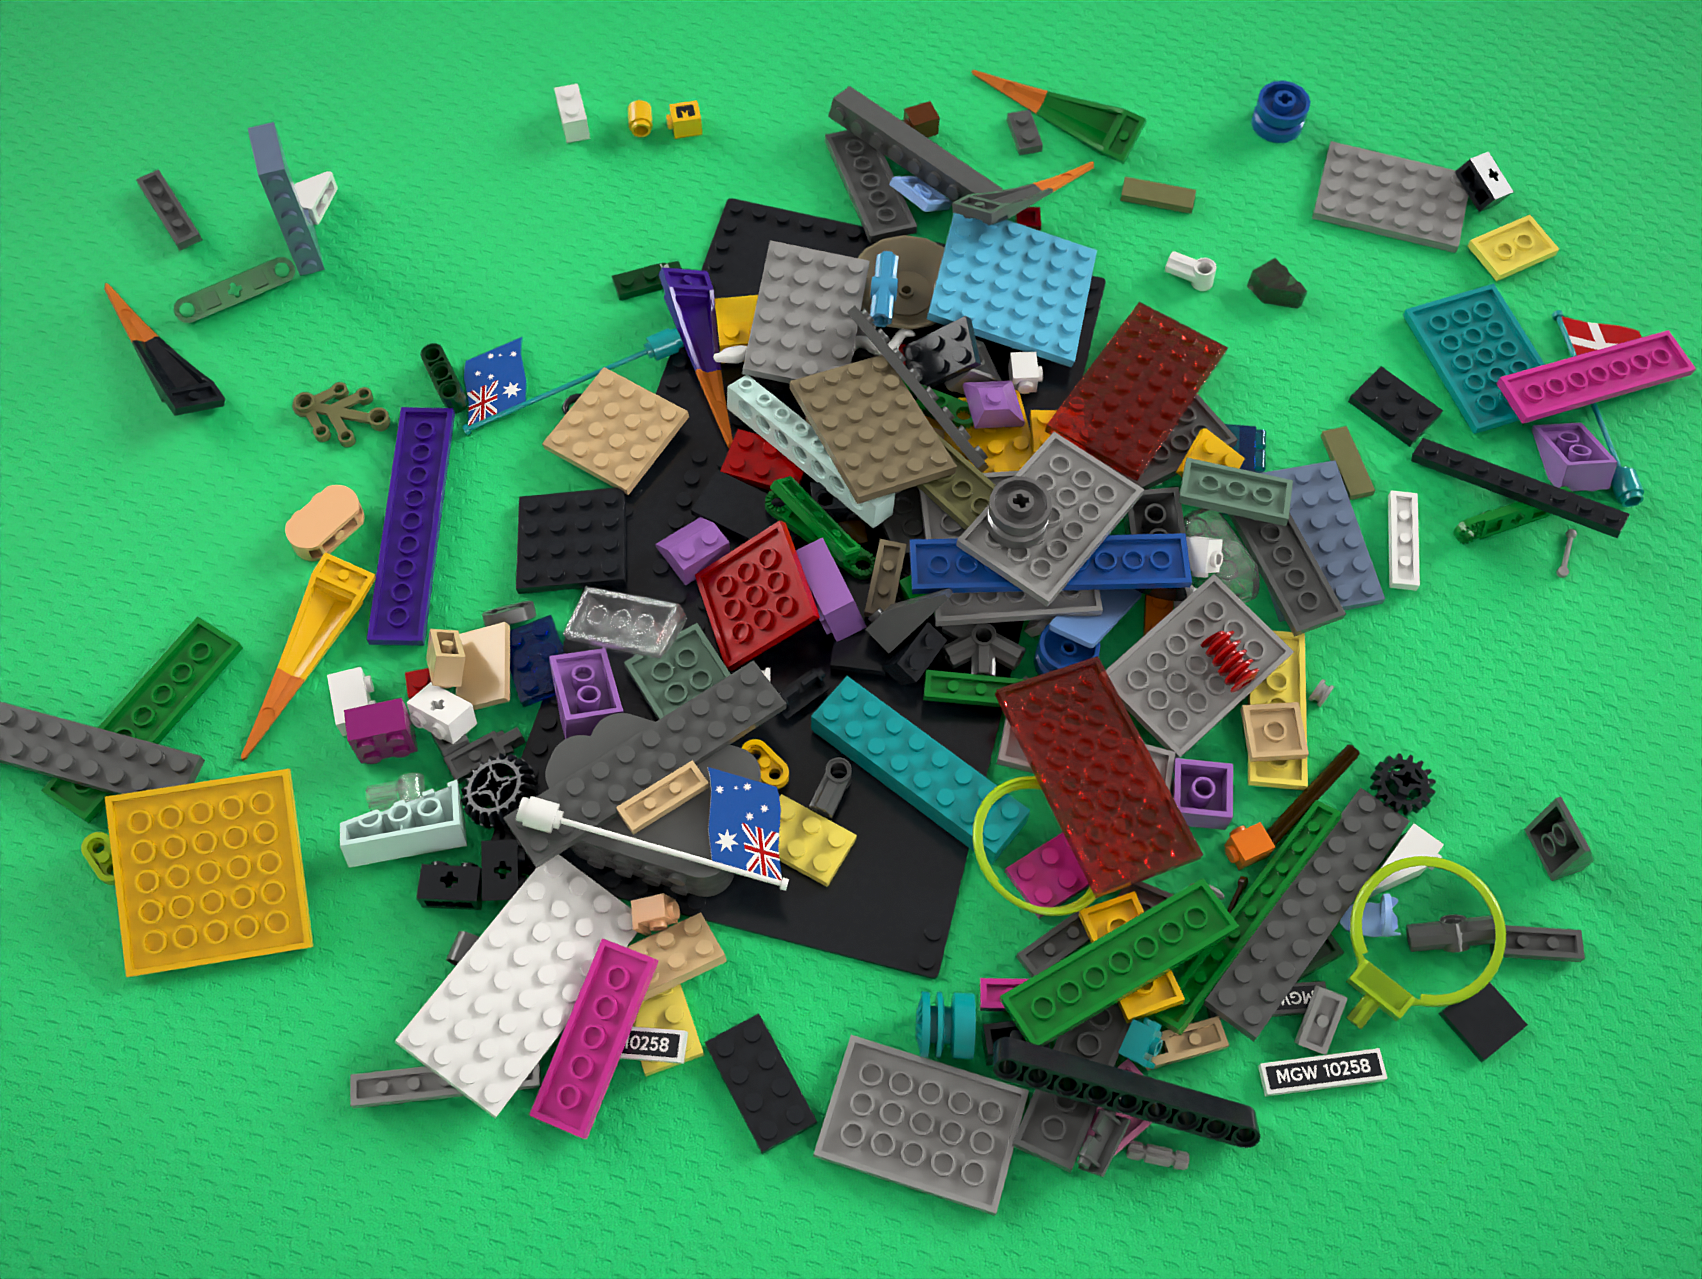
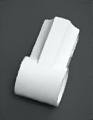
[1165,251,1216,291]

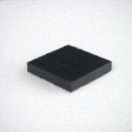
[1439,982,1528,1063]

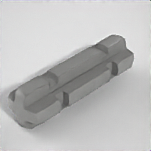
[1127,1140,1189,1170]

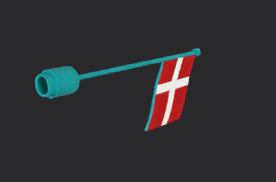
[1552,310,1644,507]

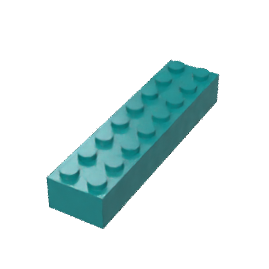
[811,676,1030,865]

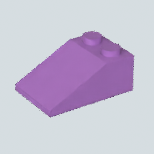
[1532,423,1617,492]
[549,648,623,739]

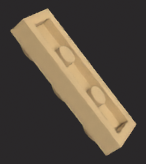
[616,760,709,835]

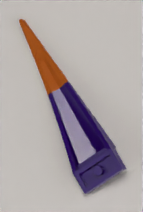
[659,267,733,449]

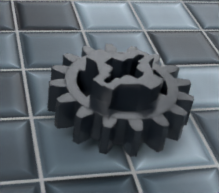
[1370,753,1436,816]

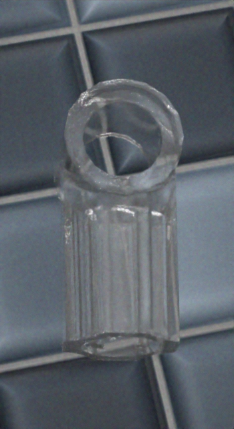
[366,773,426,812]

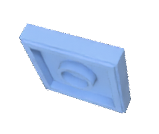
[889,176,953,212]

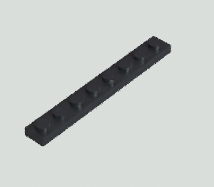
[1411,438,1630,539]

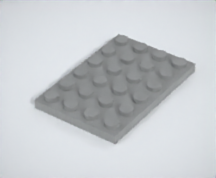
[1312,141,1468,253]
[742,240,870,384]
[956,432,1144,607]
[1097,574,1294,758]
[813,1035,1029,1216]

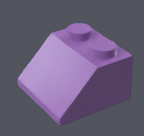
[655,517,730,585]

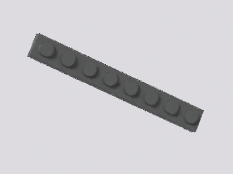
[847,305,989,473]

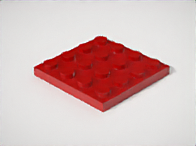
[695,521,820,671]

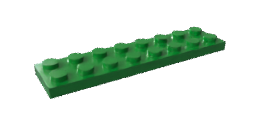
[41,616,243,824]
[1000,878,1239,1046]

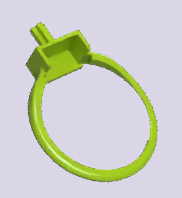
[972,776,1152,916]
[1346,856,1506,1030]

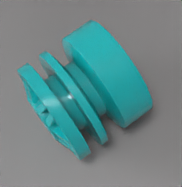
[916,991,976,1059]

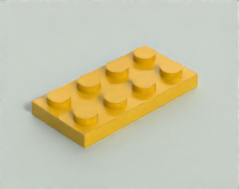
[1079,891,1185,1023]

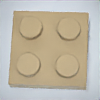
[1240,702,1309,762]

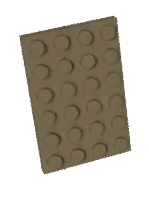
[790,355,957,504]

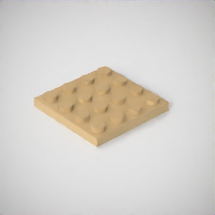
[542,367,689,495]

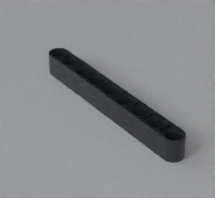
[993,1037,1261,1148]

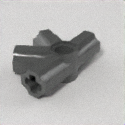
[941,623,1026,676]

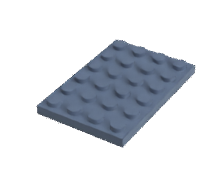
[1261,460,1385,622]

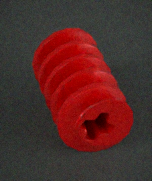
[1200,630,1260,693]

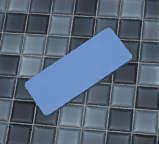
[1049,589,1142,648]

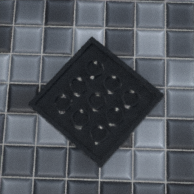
[516,488,626,594]

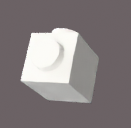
[1008,352,1043,394]
[1186,536,1223,577]

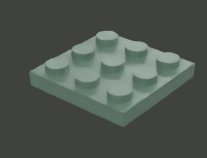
[624,623,731,720]

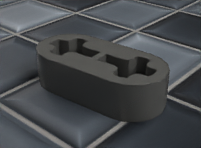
[482,601,537,627]

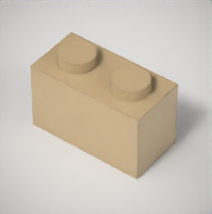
[426,629,465,689]

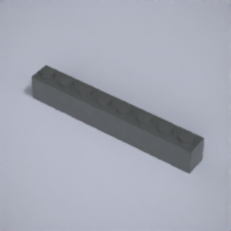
[828,86,1003,202]

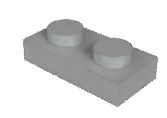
[1294,985,1348,1055]

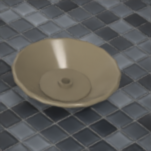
[858,235,945,330]

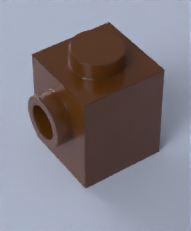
[901,101,940,138]

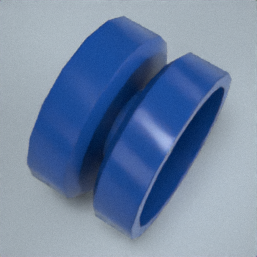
[1251,81,1311,143]
[1033,623,1100,685]

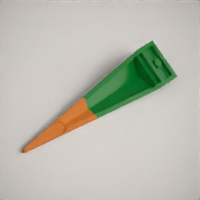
[972,70,1146,164]

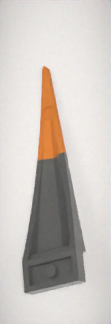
[952,161,1094,225]

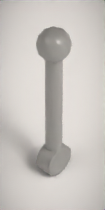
[1556,529,1577,578]

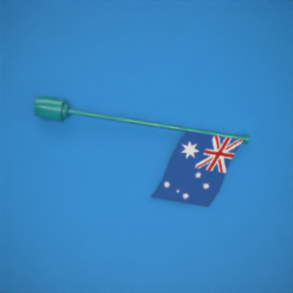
[462,328,684,435]

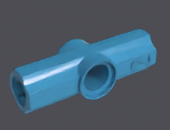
[870,251,899,327]

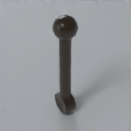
[1227,876,1248,913]

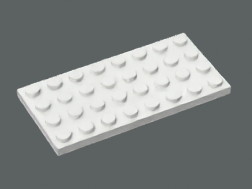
[395,854,638,1118]

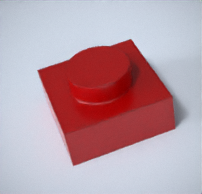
[405,668,431,700]

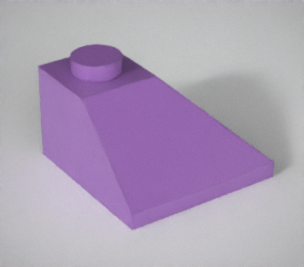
[962,381,1025,429]

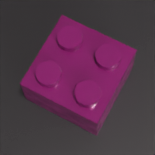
[344,698,418,764]

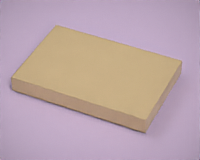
[456,622,510,710]

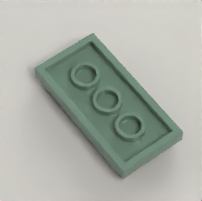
[1178,458,1293,526]

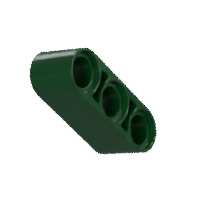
[420,343,468,414]

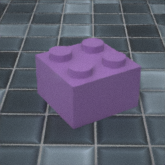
[1168,758,1233,830]

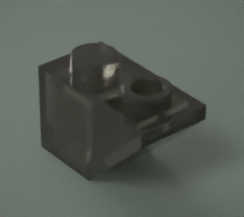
[1247,258,1307,309]

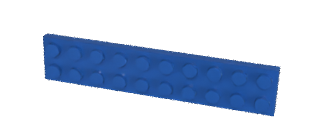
[909,533,1192,594]

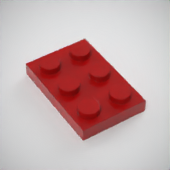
[720,429,805,491]

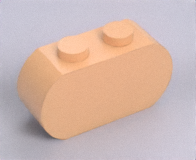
[285,485,365,561]

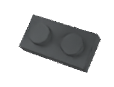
[1007,110,1043,155]

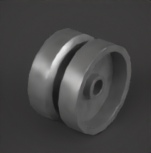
[986,476,1052,549]

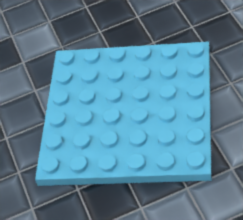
[926,213,1097,367]

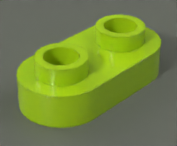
[81,832,115,885]

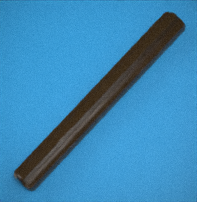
[1266,744,1360,845]

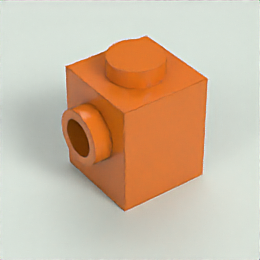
[1224,822,1275,870]

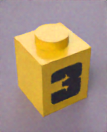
[666,100,703,139]

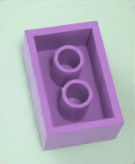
[796,537,866,642]

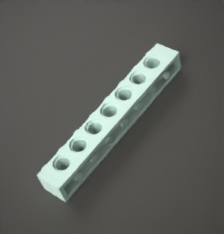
[727,375,895,528]

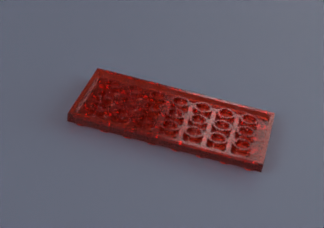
[1045,302,1228,481]
[995,656,1203,898]

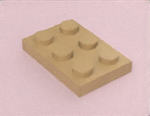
[626,913,727,1001]

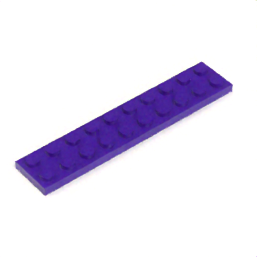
[367,407,455,646]

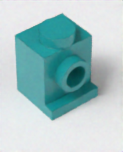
[1118,1018,1163,1070]

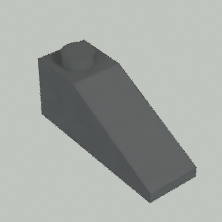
[866,588,953,653]

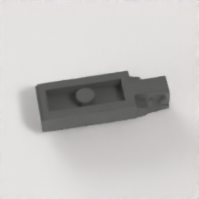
[443,727,525,784]

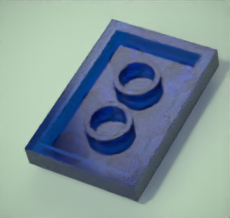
[510,615,565,707]

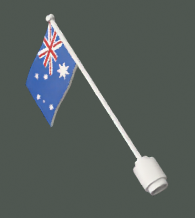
[516,767,789,891]

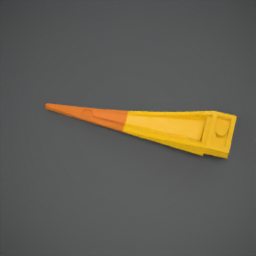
[241,552,376,761]

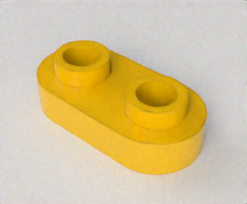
[742,739,789,789]

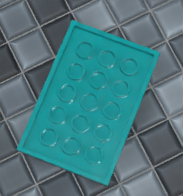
[1403,284,1545,434]

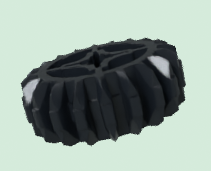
[461,753,539,831]

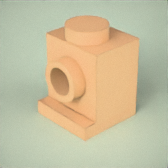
[631,893,680,936]

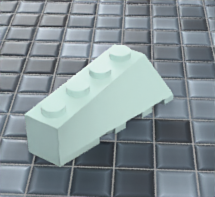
[340,780,467,868]

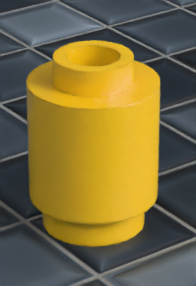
[628,100,653,137]

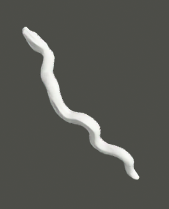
[714,329,915,363]

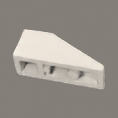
[1369,824,1444,898]

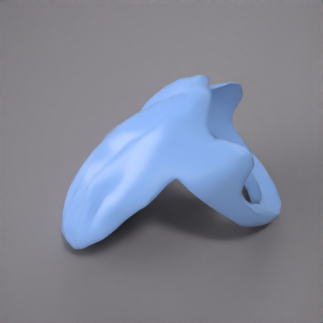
[1339,893,1401,937]

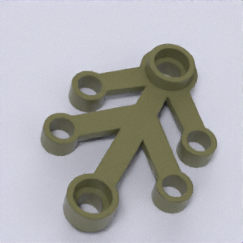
[292,382,391,447]

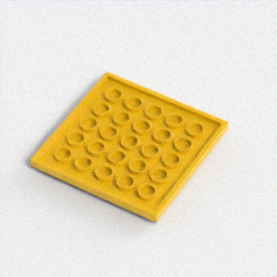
[105,769,313,977]

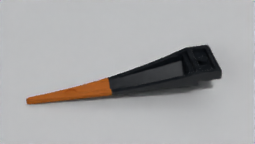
[104,283,225,416]

